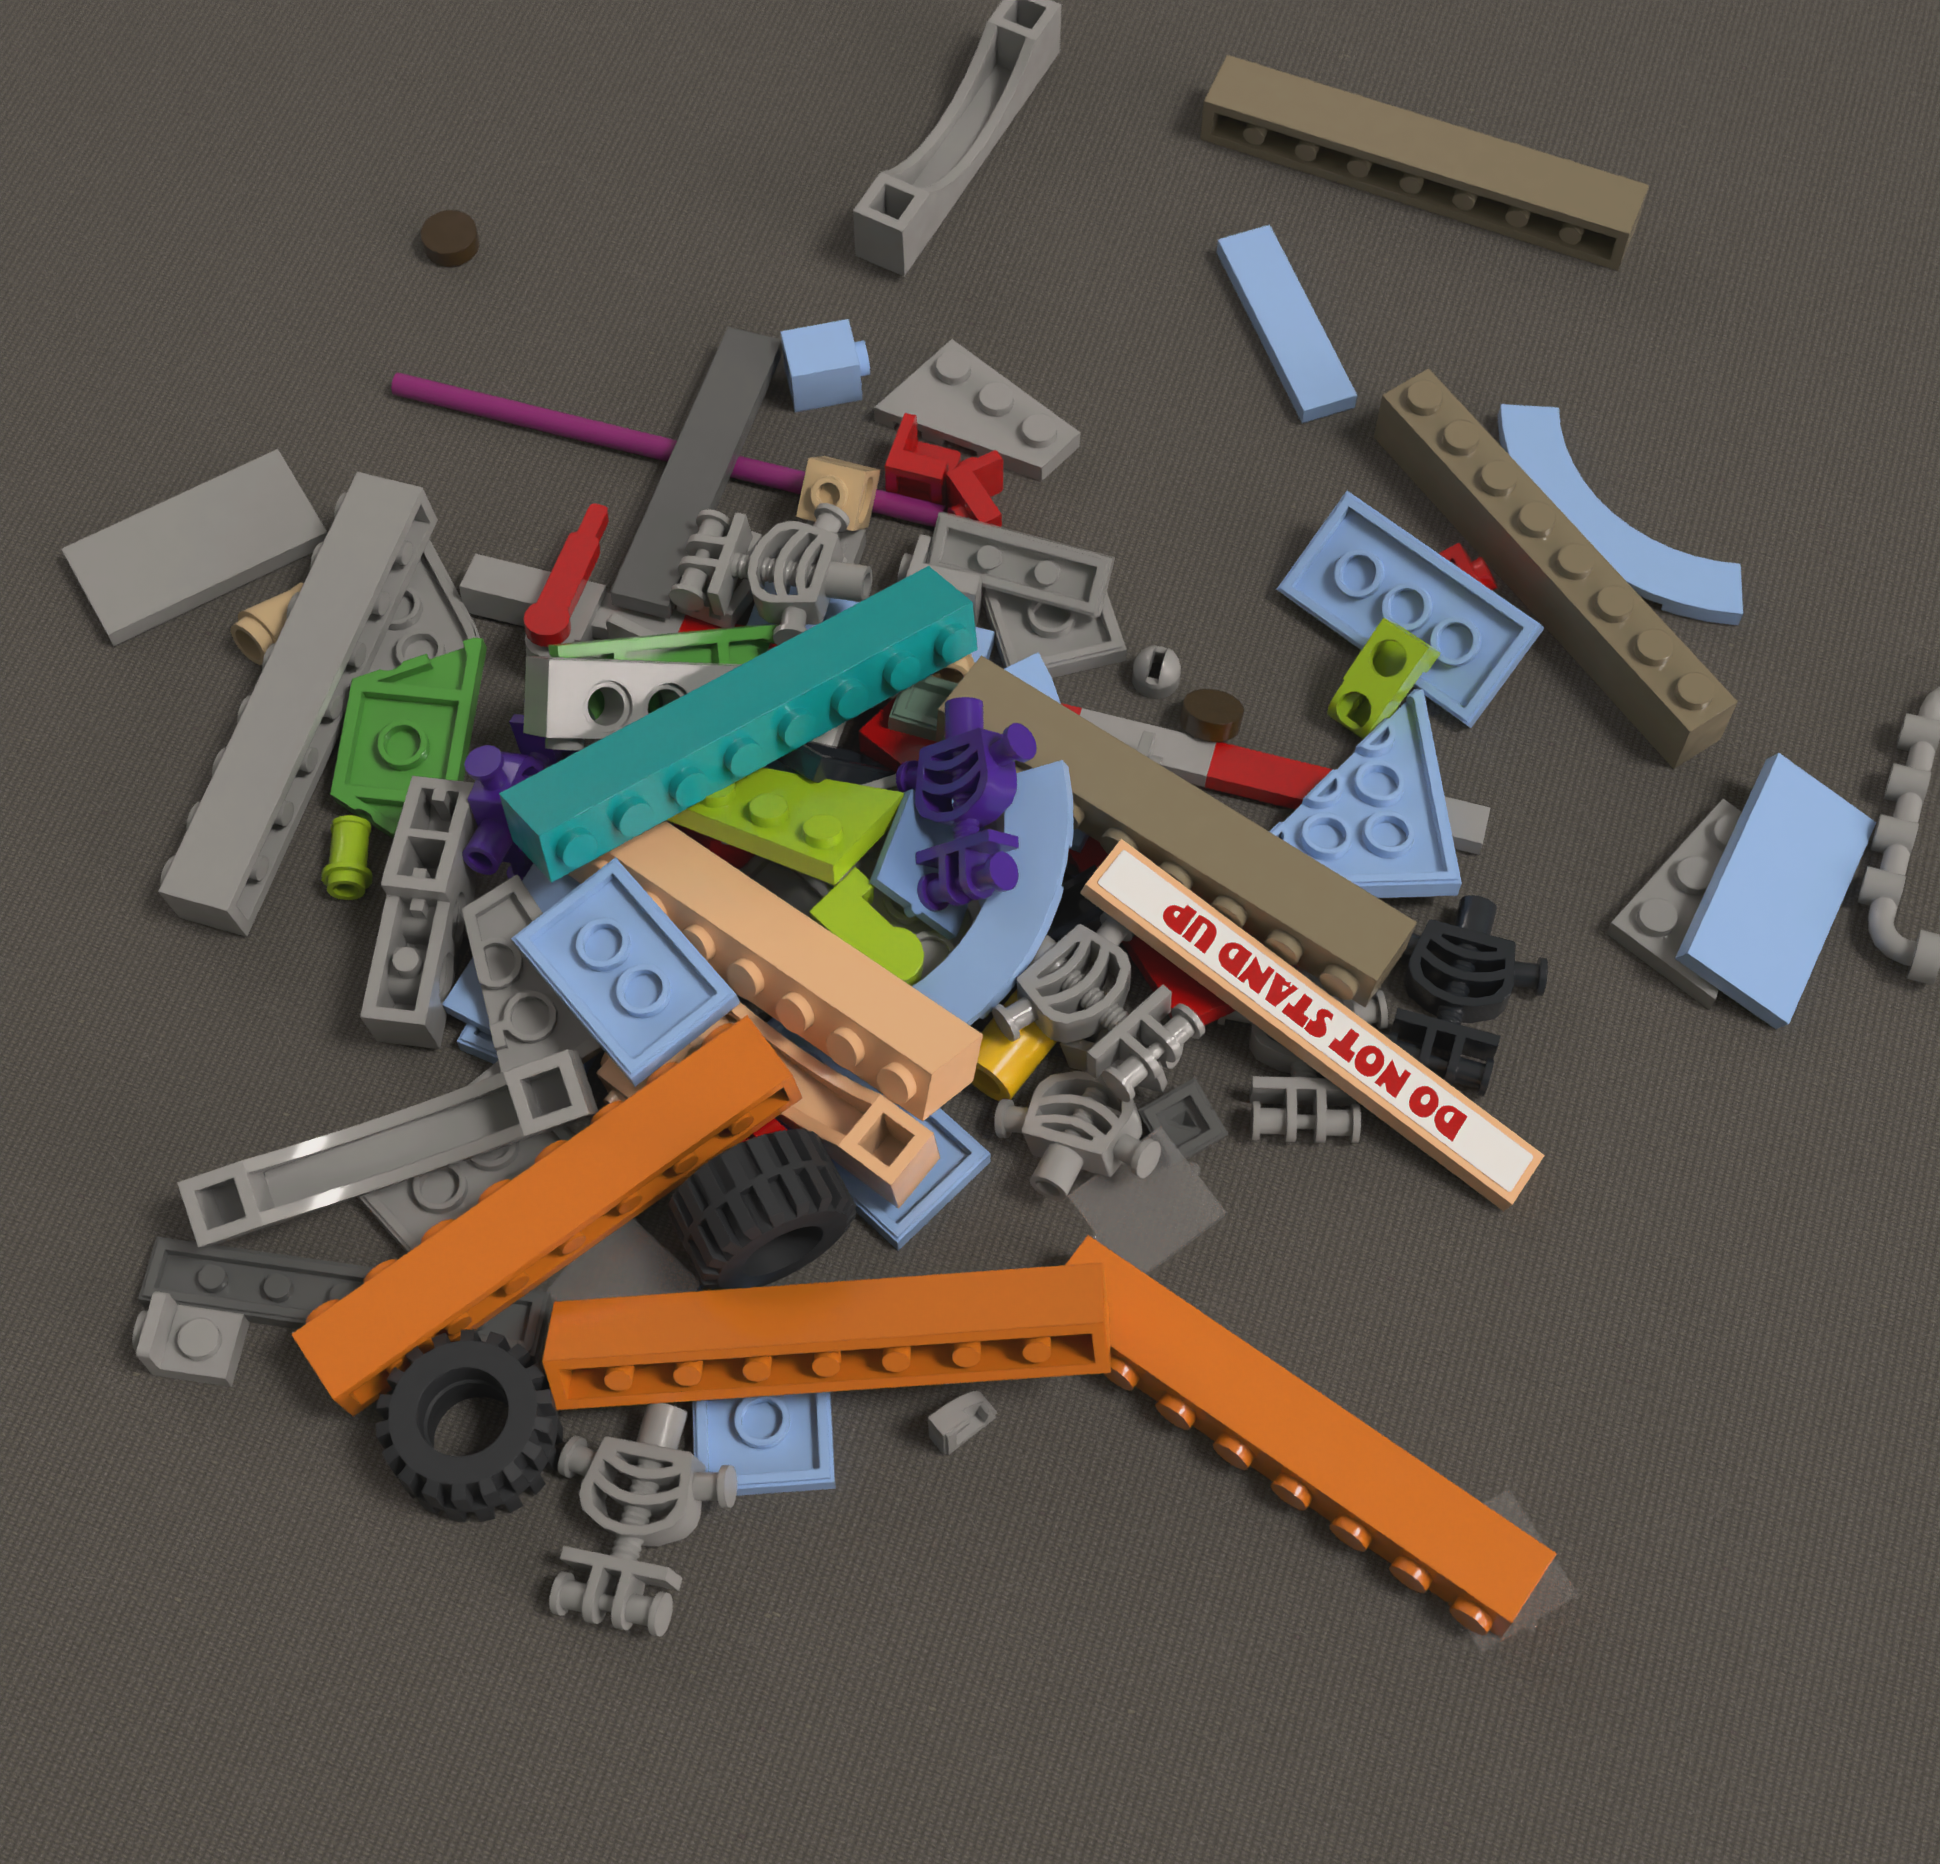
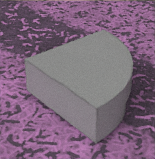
[928,1391,997,1455]

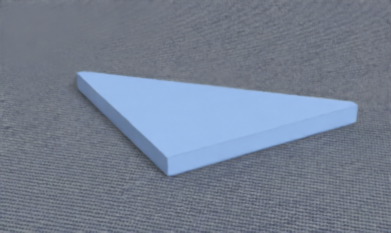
[1269,689,1462,898]

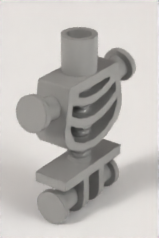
[669,503,872,645]
[992,912,1205,1102]
[1217,964,1388,1143]
[994,1009,1184,1201]
[549,1403,737,1636]

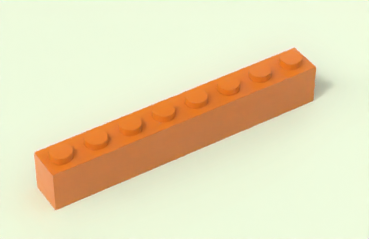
[291,1015,802,1417]
[1065,1235,1557,1639]
[542,1263,1111,1410]

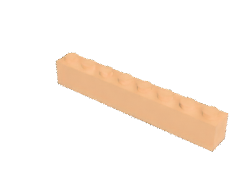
[568,821,983,1121]

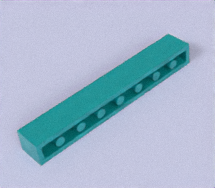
[499,566,978,883]

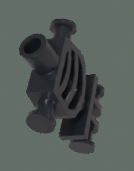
[1389,895,1548,1097]

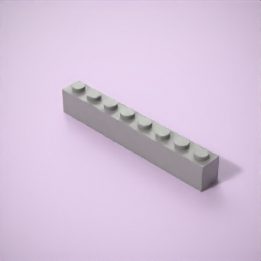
[158,472,438,937]

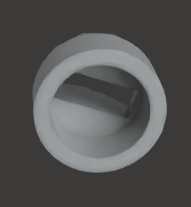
[1132,645,1181,699]

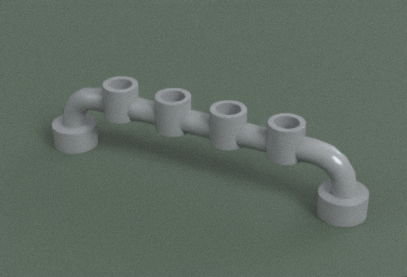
[1857,686,1940,985]

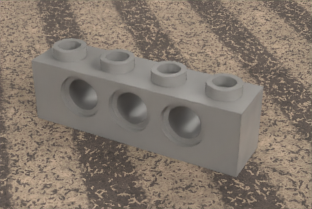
[523,656,742,750]

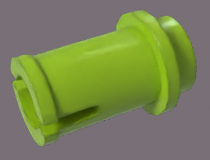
[322,815,372,900]

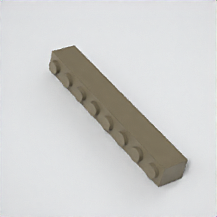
[1200,55,1649,271]
[1374,368,1738,769]
[936,655,1417,1008]

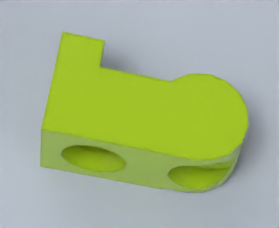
[1327,617,1441,739]
[809,867,924,986]

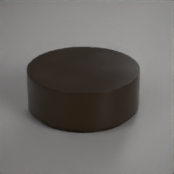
[421,210,480,267]
[1180,689,1244,742]

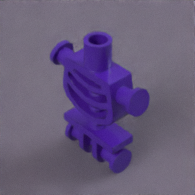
[896,697,1037,912]
[462,699,578,881]

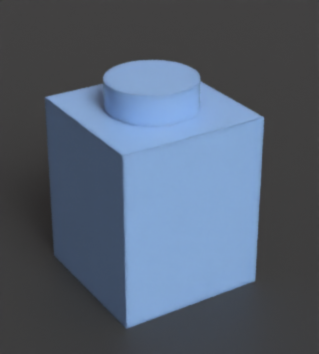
[780,319,870,412]

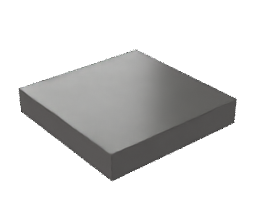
[981,586,1127,678]

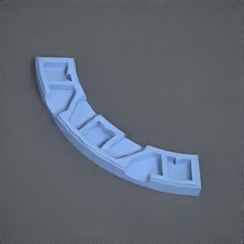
[1497,404,1743,625]
[912,760,1074,1025]

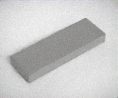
[926,512,1115,617]

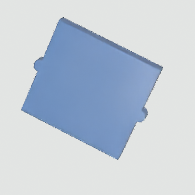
[869,789,969,940]

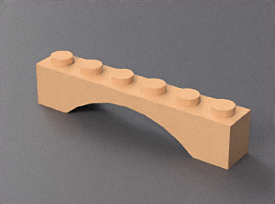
[689,1002,940,1209]

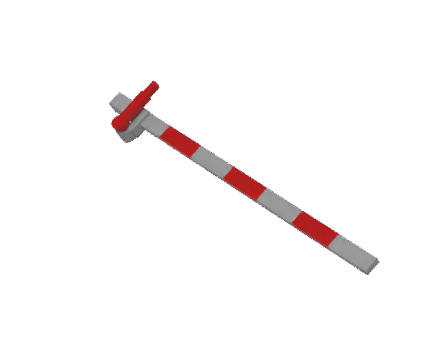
[459,503,1490,855]

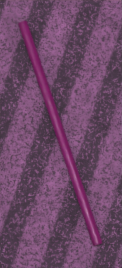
[391,372,947,527]

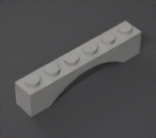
[853,0,1062,277]
[177,1049,598,1248]

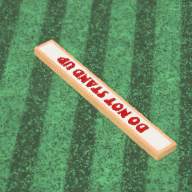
[1080,839,1545,1211]

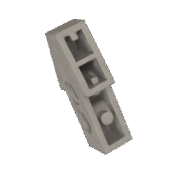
[360,776,478,1049]

